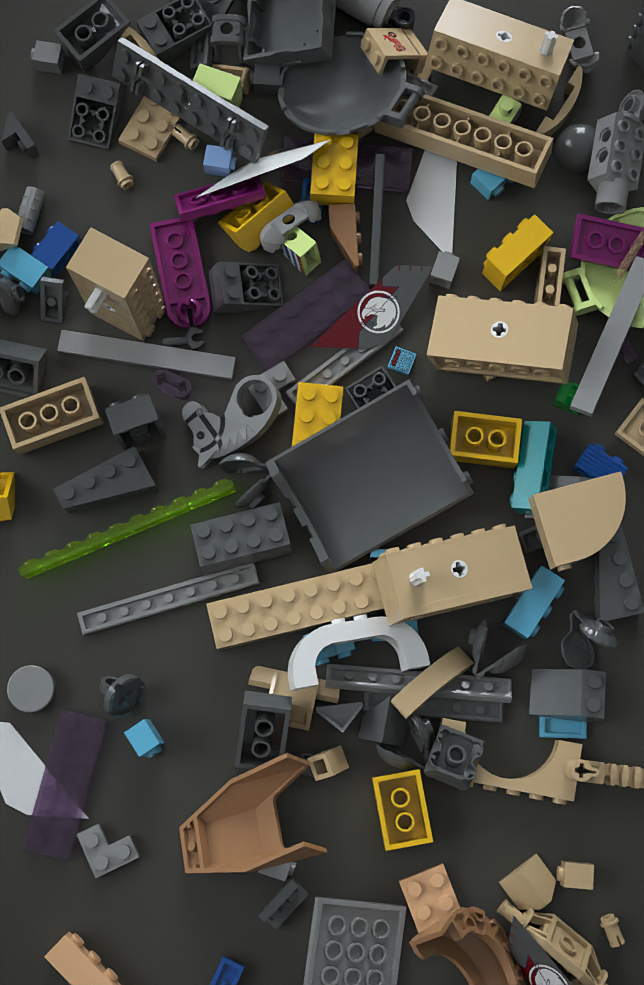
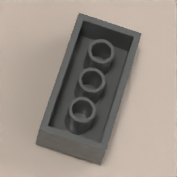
[190,502,292,576]

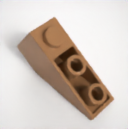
[329,203,363,274]

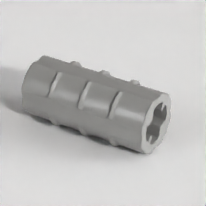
[18,186,45,235]

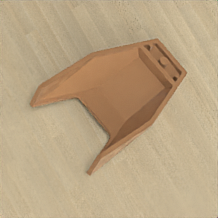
[179,753,327,874]

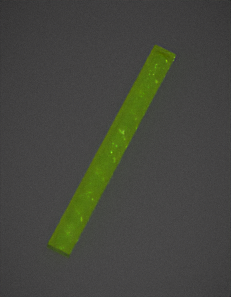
[18,479,236,579]

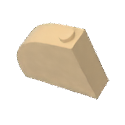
[528,471,626,572]

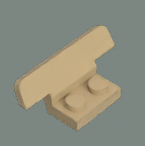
[248,666,340,731]

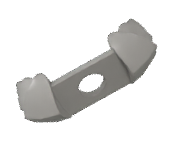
[560,6,599,73]
[260,200,322,253]

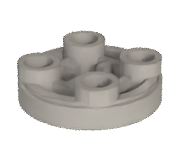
[7,665,56,712]

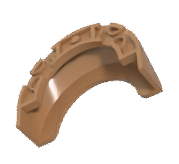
[409,906,526,985]

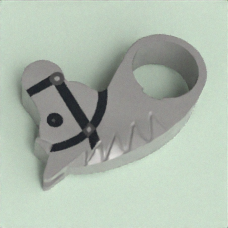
[182,375,281,469]

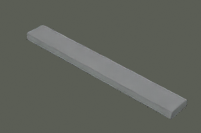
[570,256,644,417]
[57,330,236,380]
[77,563,260,636]
[325,664,512,703]

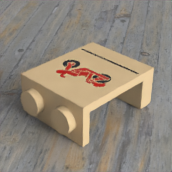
[360,28,428,74]

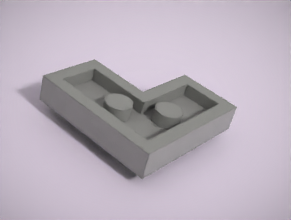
[248,361,295,418]
[77,823,140,878]

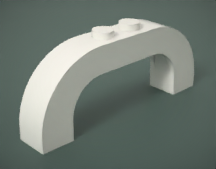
[288,614,430,691]

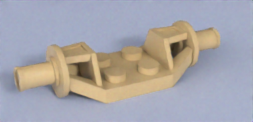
[497,900,608,985]

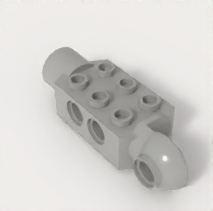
[587,89,644,215]

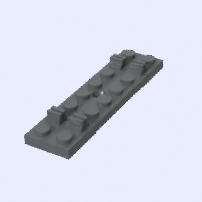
[112,37,269,164]

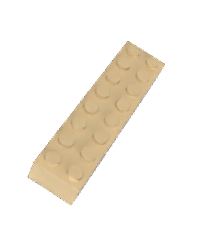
[374,94,553,188]
[206,564,384,651]

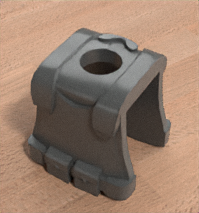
[210,14,247,66]

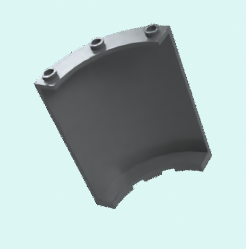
[265,380,474,574]

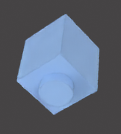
[203,145,237,177]

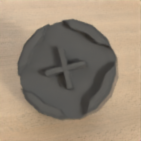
[99,674,145,719]

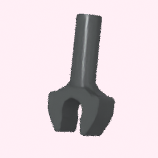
[163,327,205,351]

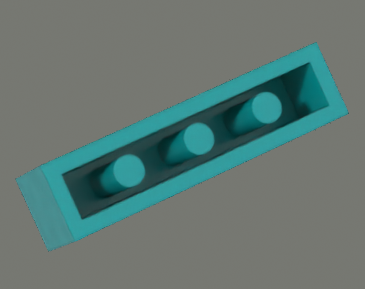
[510,421,557,515]

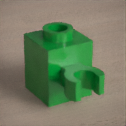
[552,381,579,416]

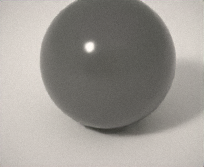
[553,123,596,174]

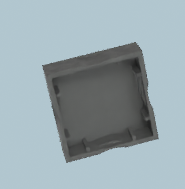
[243,0,336,70]

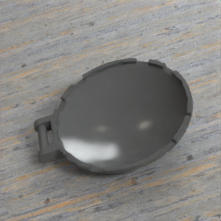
[278,32,425,136]

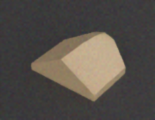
[0,208,23,251]
[499,854,556,910]

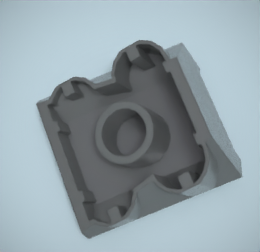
[424,725,485,790]

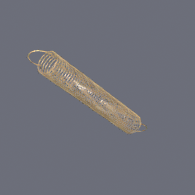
[613,230,644,282]

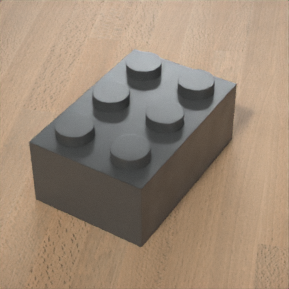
[105,393,166,450]
[235,691,292,769]

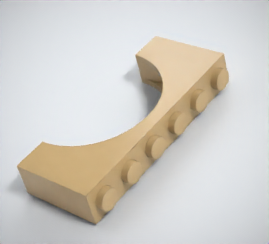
[438,718,583,805]

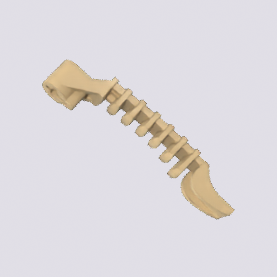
[565,759,644,789]

